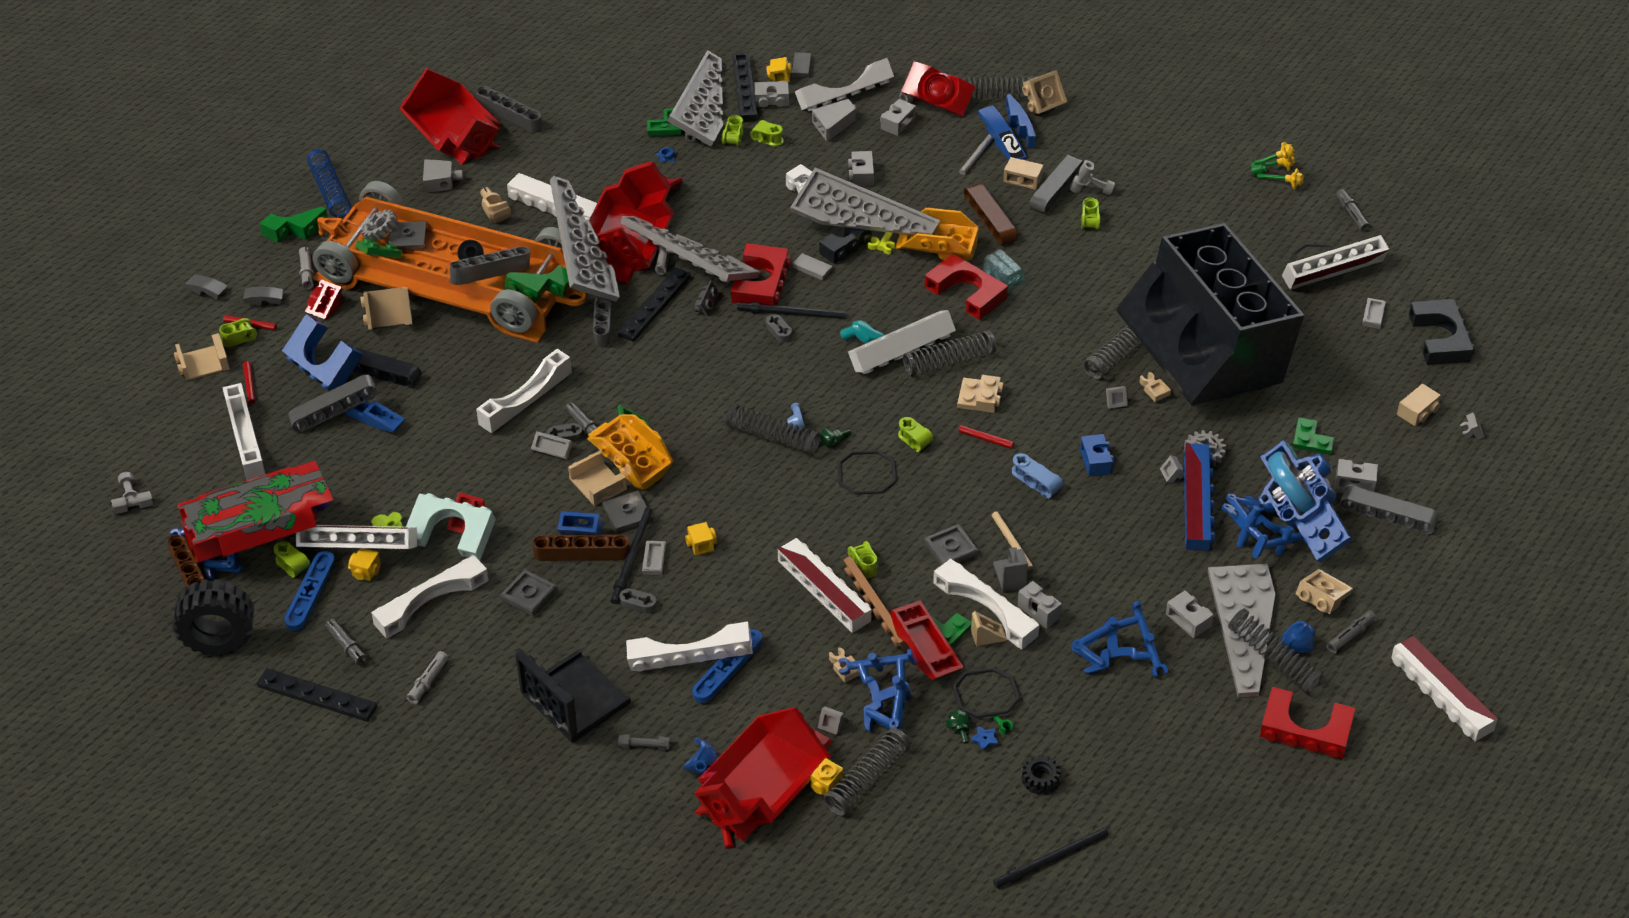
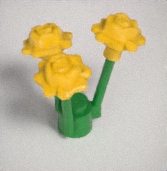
[1251,142,1303,190]

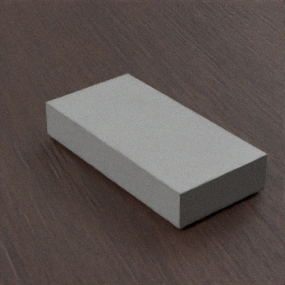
[793,253,832,280]
[1362,298,1386,329]
[531,431,573,459]
[642,541,666,575]

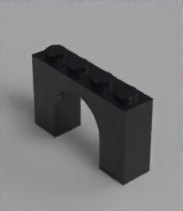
[1408,299,1475,365]

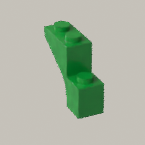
[259,207,328,243]
[504,265,570,304]

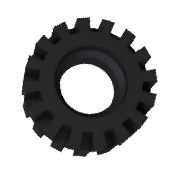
[1022,755,1061,795]

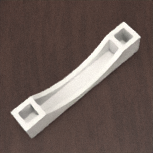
[795,58,894,111]
[476,349,572,433]
[222,383,265,480]
[371,555,489,639]
[934,559,1039,650]
[626,622,753,671]

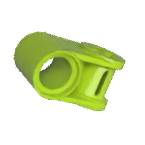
[722,115,743,146]
[750,120,784,147]
[1081,198,1100,230]
[219,318,257,347]
[898,417,934,452]
[274,541,310,578]
[848,541,877,578]

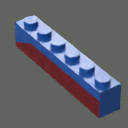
[1184,443,1215,551]

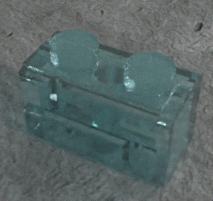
[984,249,1023,288]

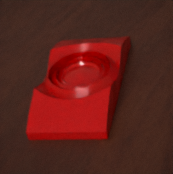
[901,62,976,117]
[890,600,964,680]

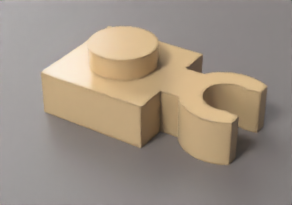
[1140,372,1171,402]
[829,648,860,683]

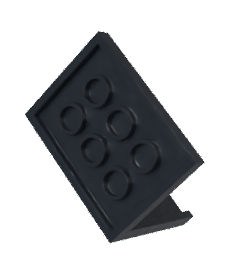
[515,649,631,743]

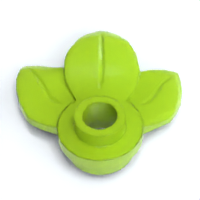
[371,512,403,527]

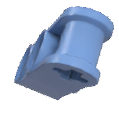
[1012,453,1064,499]

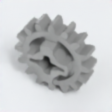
[361,209,398,242]
[1184,430,1226,466]

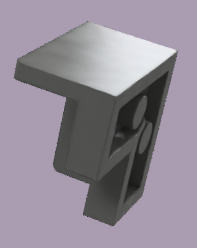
[993,547,1028,593]

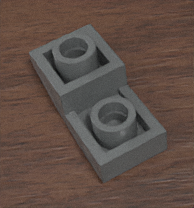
[184,274,227,300]
[243,286,283,306]

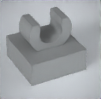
[1106,386,1128,409]
[1460,413,1484,439]
[1160,455,1184,483]
[818,707,844,735]

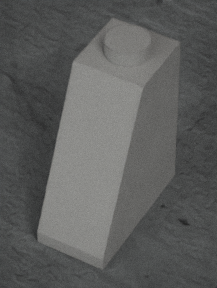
[812,99,857,141]

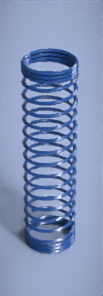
[307,149,351,217]

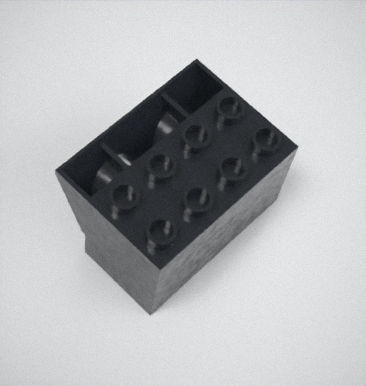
[1117,223,1304,406]

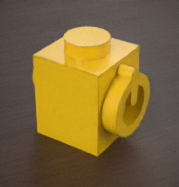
[767,57,793,82]
[685,522,717,556]
[348,548,381,581]
[811,758,843,796]

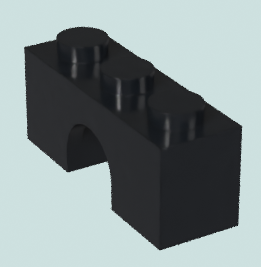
[819,227,872,264]

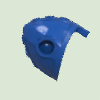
[1281,621,1316,656]
[682,737,718,774]

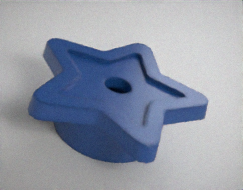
[655,147,677,163]
[971,727,998,750]

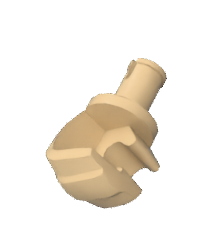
[480,187,511,223]

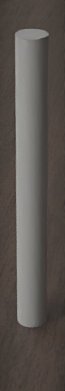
[959,134,994,175]

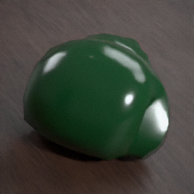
[820,428,851,447]
[946,710,970,744]

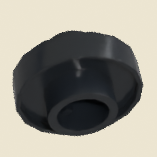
[457,240,484,260]

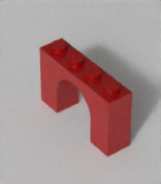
[731,243,791,306]
[925,254,1008,320]
[1259,687,1355,758]

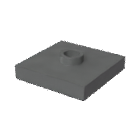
[388,221,427,250]
[602,491,653,533]
[924,524,978,566]
[500,569,557,616]

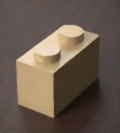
[1003,157,1043,190]
[1397,384,1441,426]

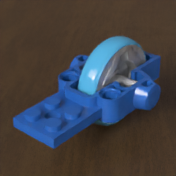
[1258,440,1353,563]

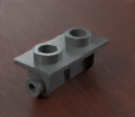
[693,280,719,317]

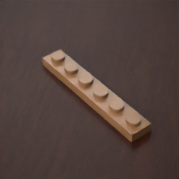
[844,556,910,652]

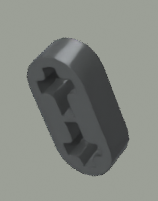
[766,314,792,342]
[547,423,583,441]
[619,589,657,613]

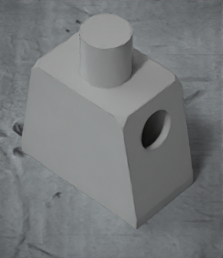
[423,159,463,193]

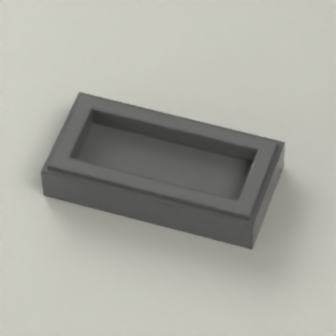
[792,52,811,78]

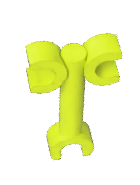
[868,232,895,254]

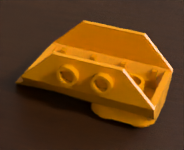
[895,208,979,261]
[587,414,673,489]

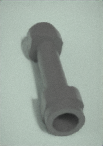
[618,734,670,751]

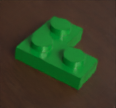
[647,108,681,136]
[355,238,402,258]
[1293,417,1334,455]
[932,613,972,647]

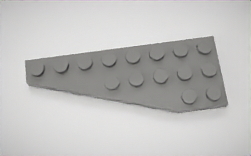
[667,50,723,146]
[790,168,940,235]
[550,176,620,302]
[621,216,760,282]
[1208,564,1275,697]

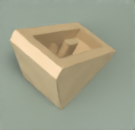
[971,611,1007,646]

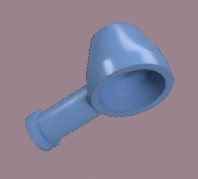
[787,403,806,431]

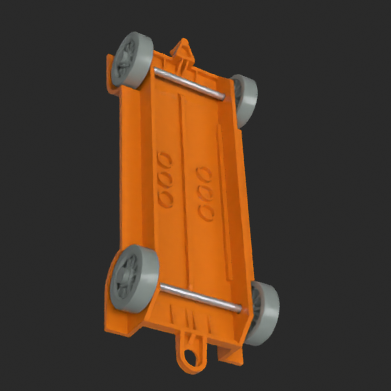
[313,181,586,343]

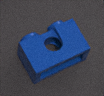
[1080,434,1115,476]
[558,511,604,535]

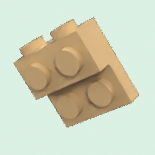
[1022,70,1067,114]
[957,375,1003,413]
[1296,569,1353,614]

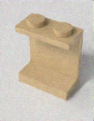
[360,287,413,330]
[174,333,229,381]
[568,451,627,506]

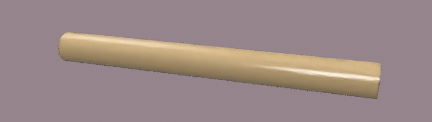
[991,512,1034,571]

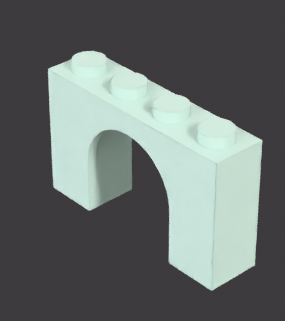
[406,493,496,560]

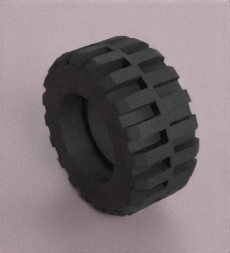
[172,579,255,656]

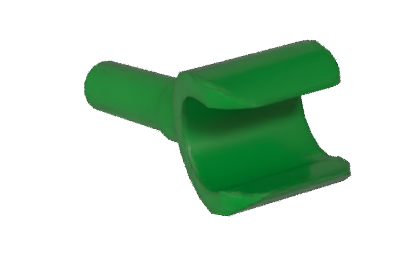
[992,715,1013,735]

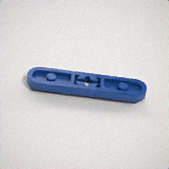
[284,551,335,631]
[692,629,762,703]

